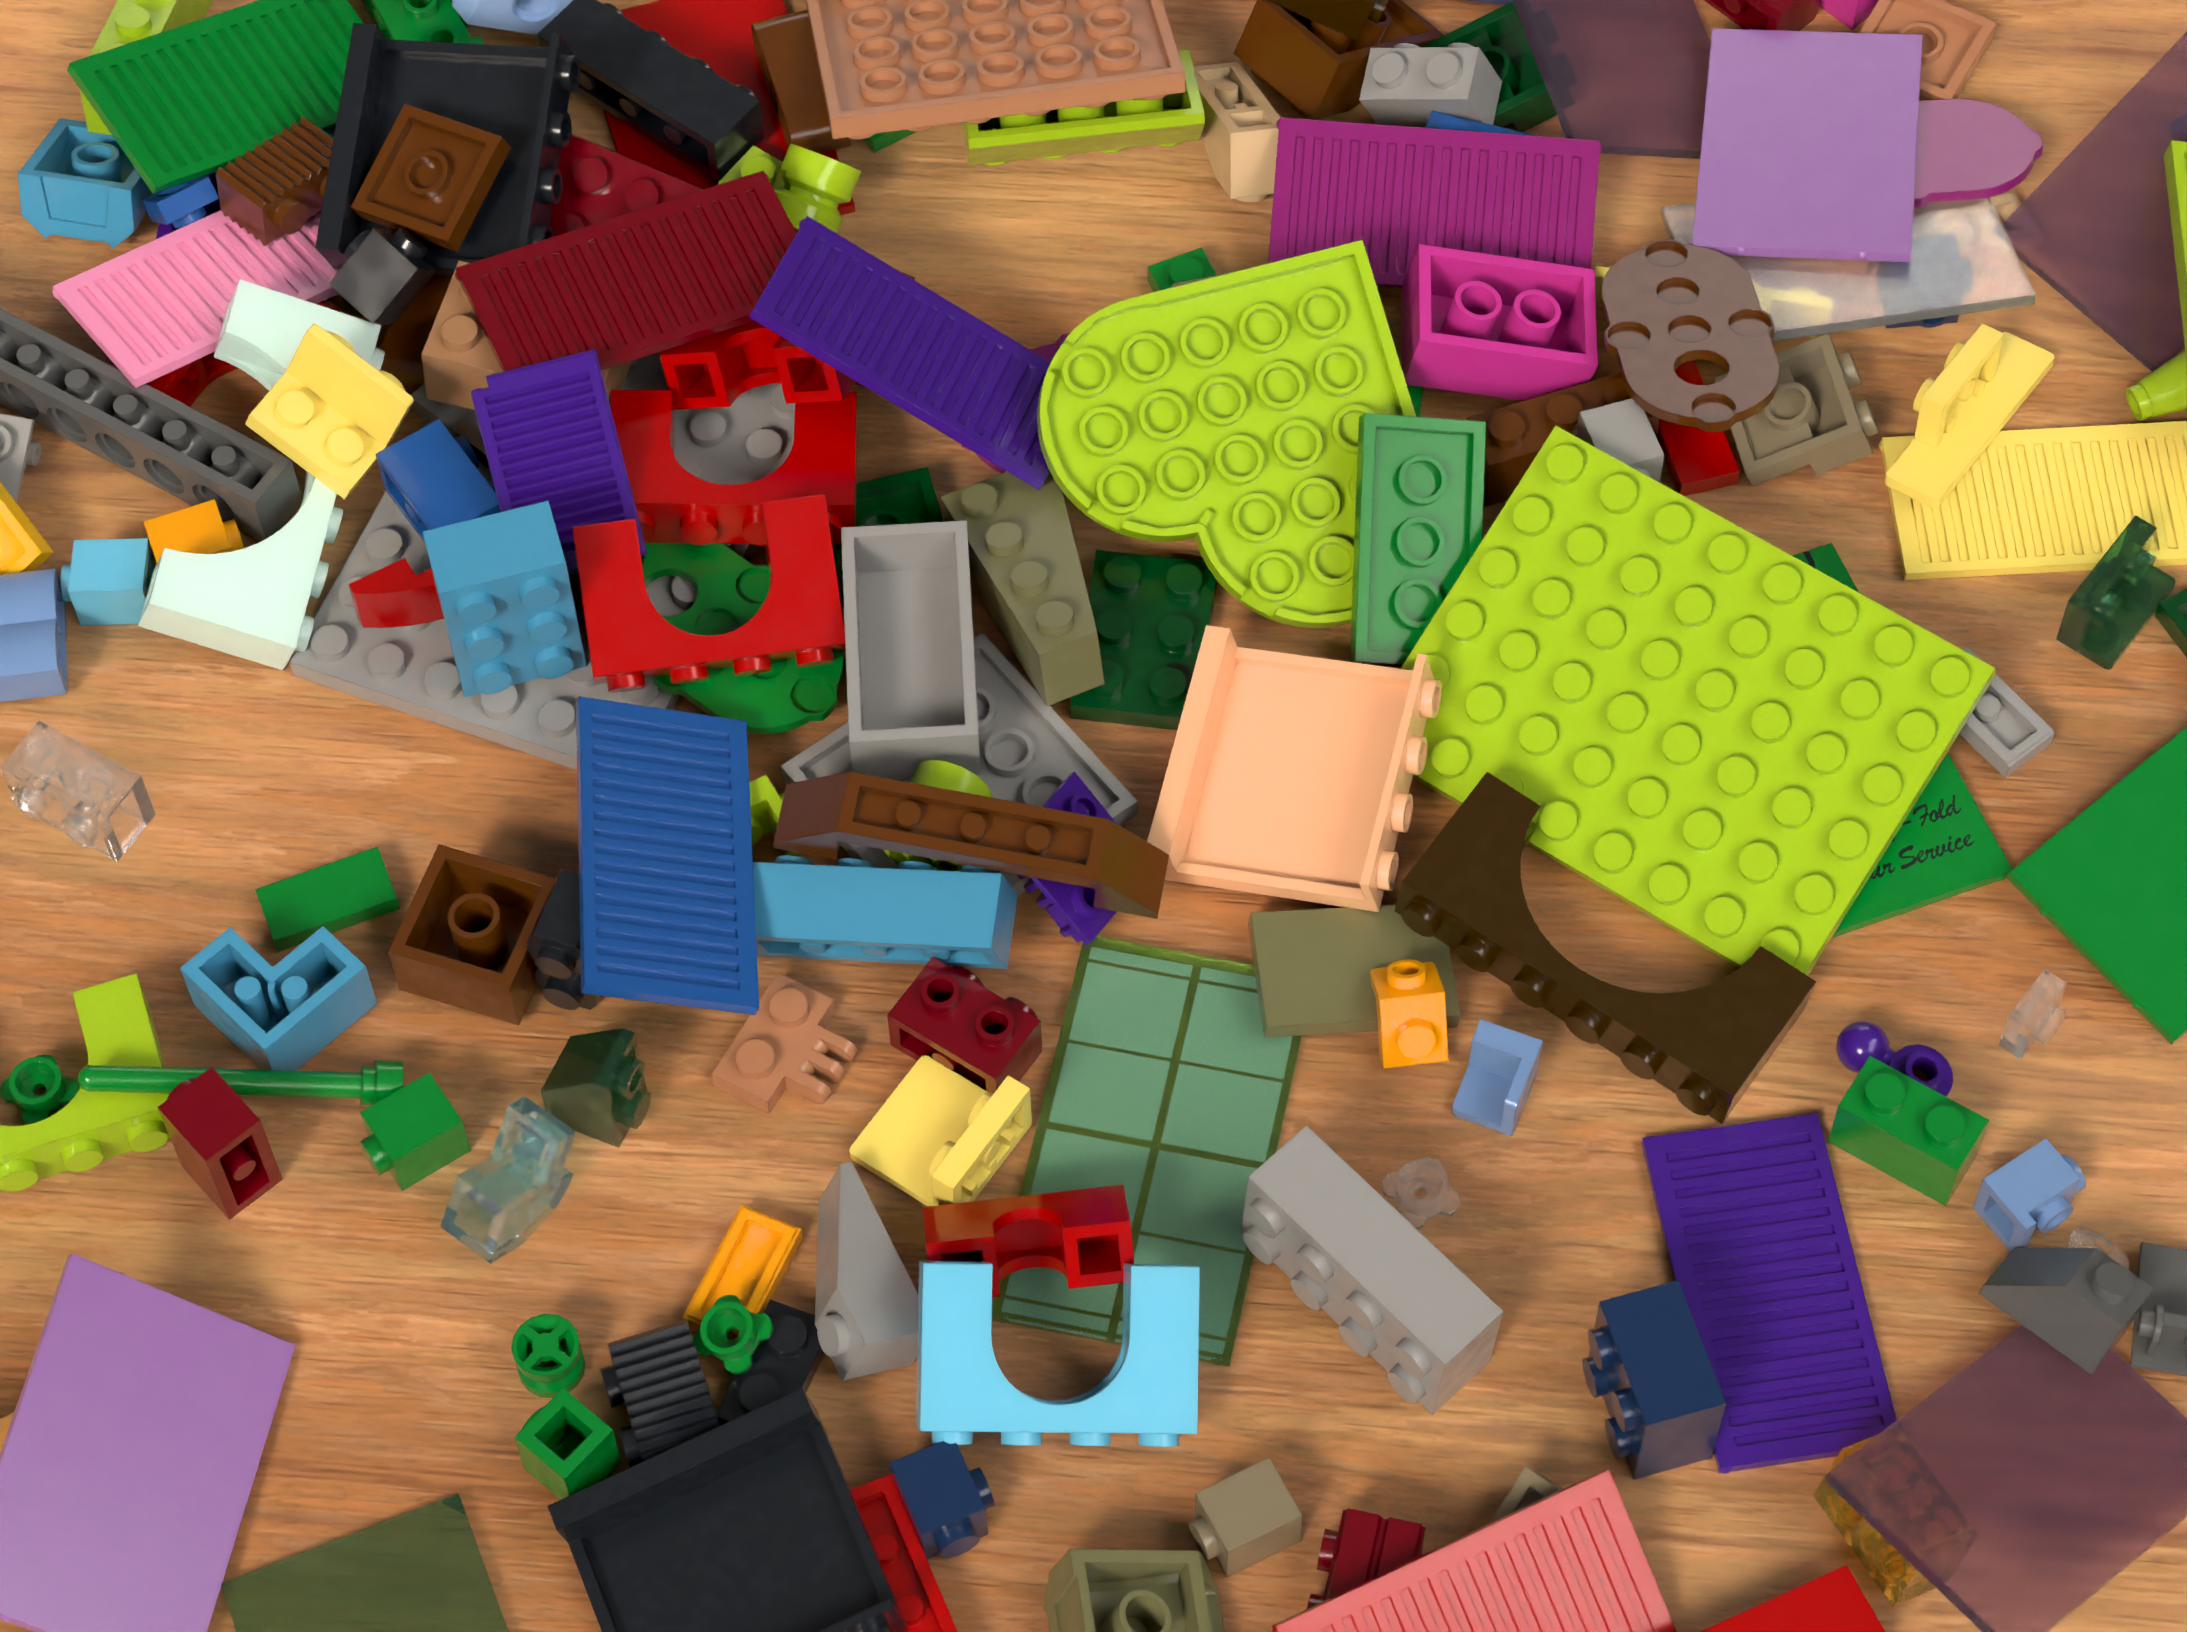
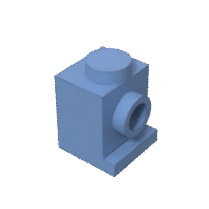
[1973,1138,2086,1253]

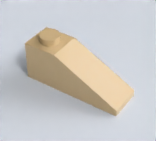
[1194,62,1280,202]

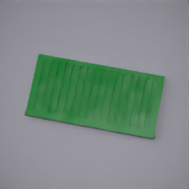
[67,0,363,194]

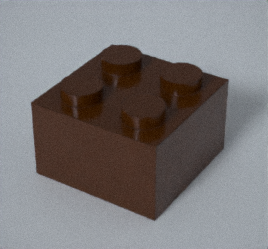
[388,844,555,1025]

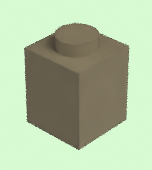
[1189,1458,1302,1577]

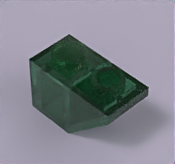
[541,1028,651,1148]

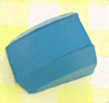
[18,118,153,249]

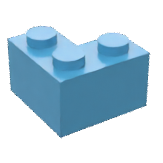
[180,926,377,1071]

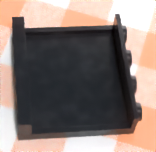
[315,23,580,276]
[548,1388,908,1632]

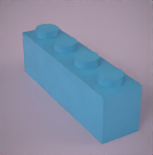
[753,855,1018,969]

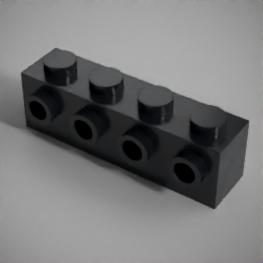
[537,0,764,181]

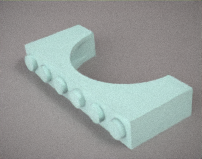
[138,279,385,670]

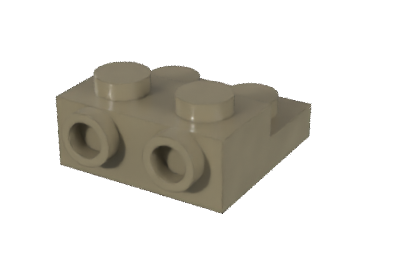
[1715,333,1879,486]

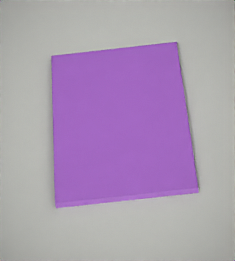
[1692,28,1923,263]
[0,1253,296,1632]

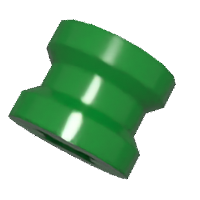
[511,1314,586,1398]

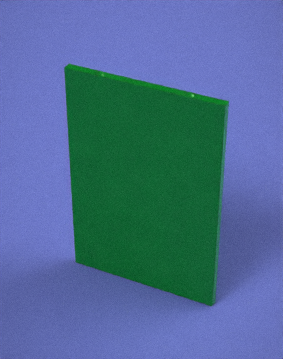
[2006,727,2187,1045]

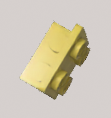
[245,324,414,500]
[849,1055,1032,1206]

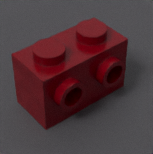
[887,957,1042,1094]

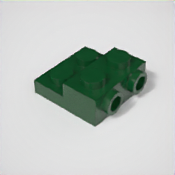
[1422,0,1576,132]

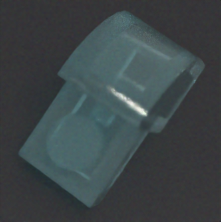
[440,1096,575,1264]

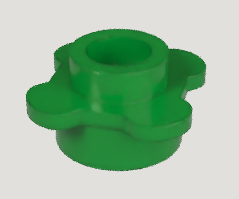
[0,1054,80,1125]
[693,1295,773,1374]

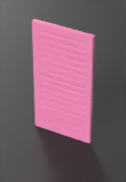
[52,210,340,388]

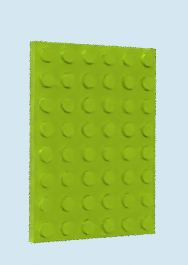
[1400,426,1996,976]

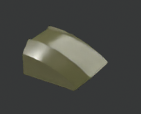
[1043,1549,1225,1632]

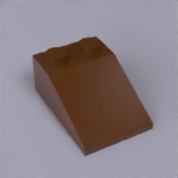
[1234,0,1444,120]

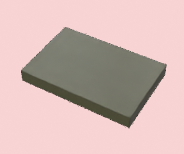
[1248,905,1461,1038]

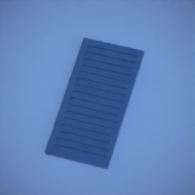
[576,696,759,1015]

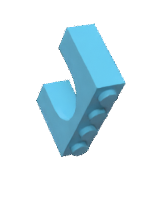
[916,1261,1200,1447]

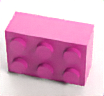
[1401,244,1598,401]

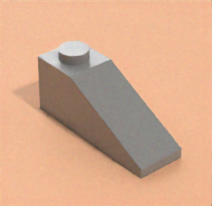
[815,1162,918,1381]

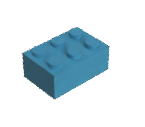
[422,501,587,697]

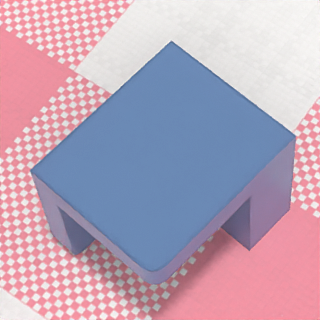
[1452,1019,1543,1136]

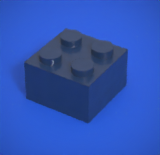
[1582,1280,1726,1480]

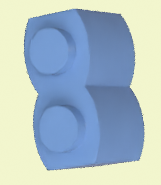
[0,568,68,702]

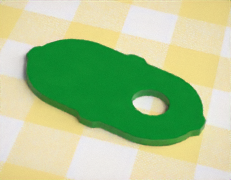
[641,543,843,734]

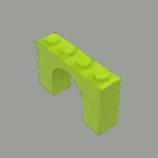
[0,973,171,1192]

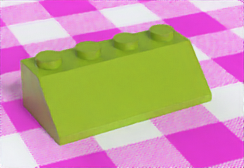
[962,49,1205,166]

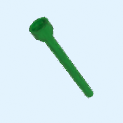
[78,1059,403,1106]

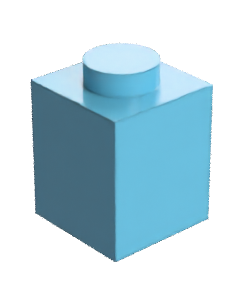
[60,538,157,626]

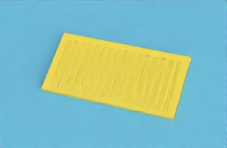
[1879,421,2187,581]

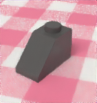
[1978,1248,2154,1375]

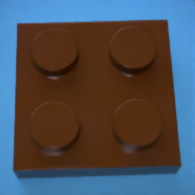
[350,104,511,252]

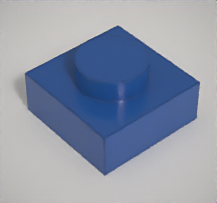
[142,176,219,228]

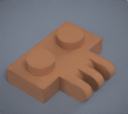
[711,973,858,1114]

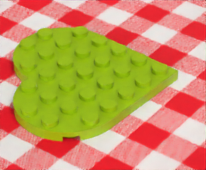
[1037,240,1416,628]

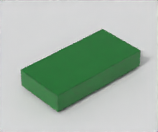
[255,847,400,952]

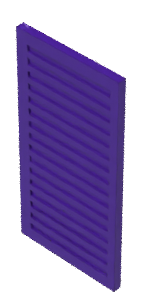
[749,216,1051,490]
[1641,1113,1902,1474]

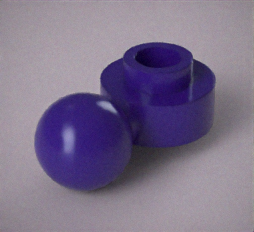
[1836,1021,1953,1096]

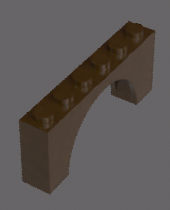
[1394,772,1817,1124]

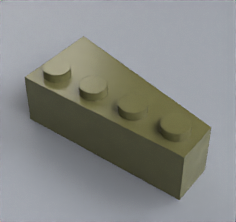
[940,471,1105,706]

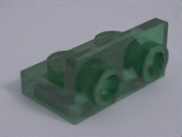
[2056,515,2175,670]

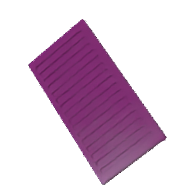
[1268,117,1603,288]

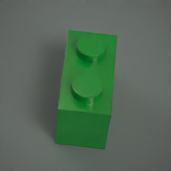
[1828,1056,1989,1206]

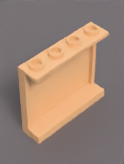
[1147,625,1442,912]

